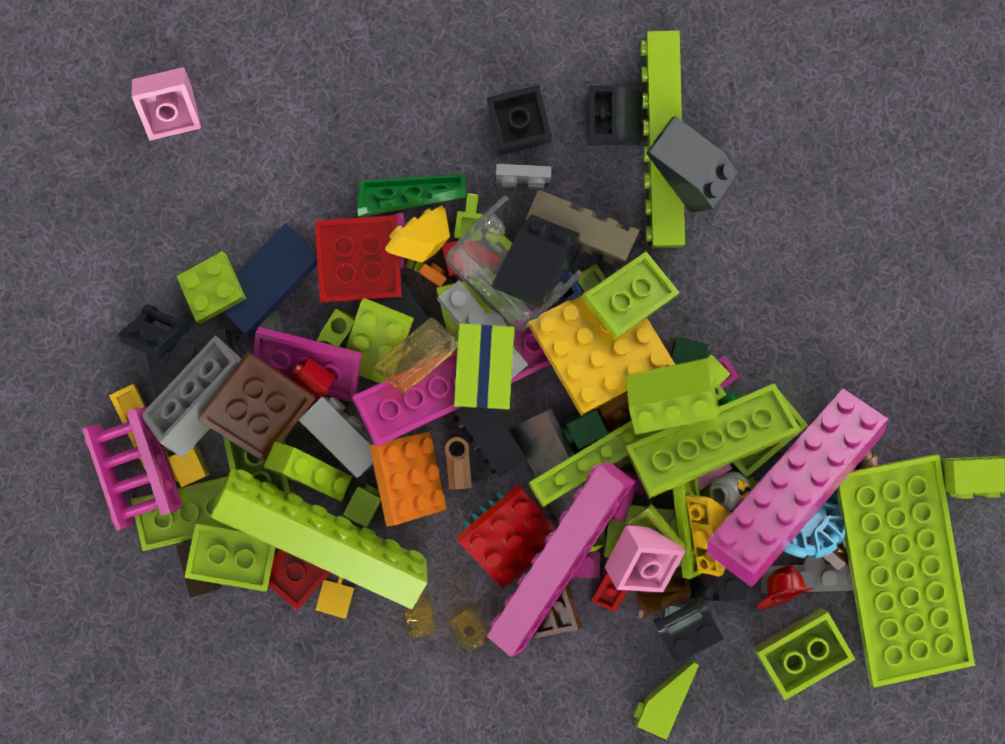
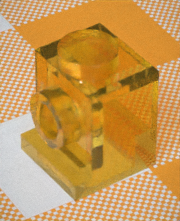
[405,595,436,638]
[448,605,488,650]

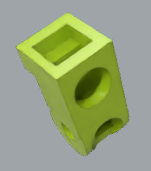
[317,308,355,347]

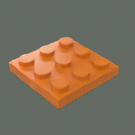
[369,432,447,526]

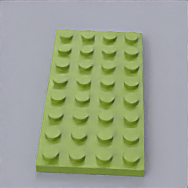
[836,454,975,688]

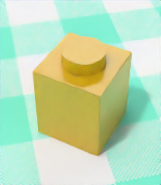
[168,446,211,487]

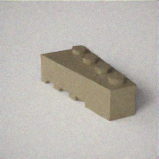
[525,190,639,267]

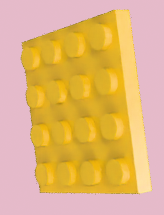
[527,289,675,416]

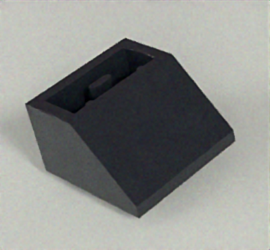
[587,85,641,145]

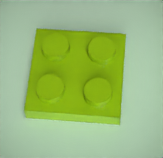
[176,251,246,324]

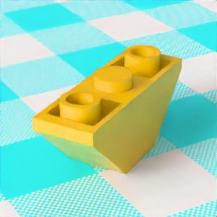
[385,205,450,263]
[686,494,732,577]

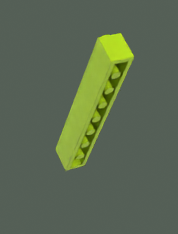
[640,31,685,248]

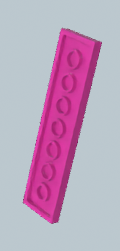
[352,308,551,447]

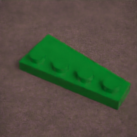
[357,174,466,218]

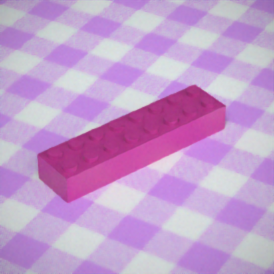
[707,389,888,587]

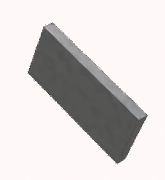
[512,409,588,523]

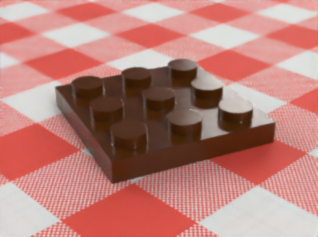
[197,351,315,462]

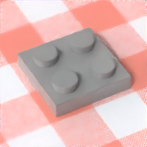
[496,164,551,189]

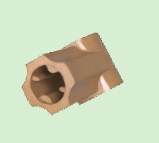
[445,435,472,490]

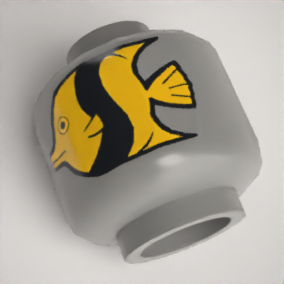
[710,472,751,511]

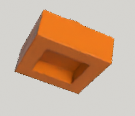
[419,263,448,287]

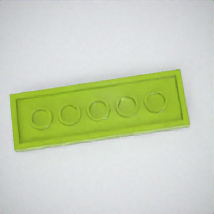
[625,383,801,498]

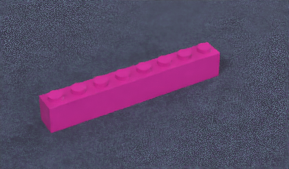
[487,462,635,657]

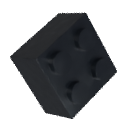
[486,85,552,155]

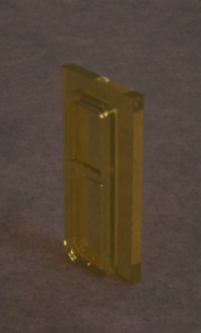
[373,317,458,395]

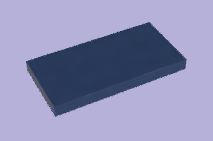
[224,223,318,336]

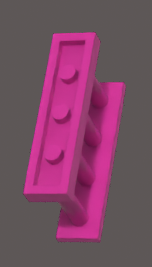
[82,406,184,531]

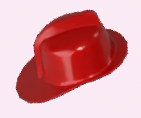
[756,565,813,610]

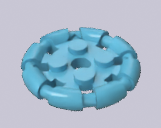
[784,491,846,559]

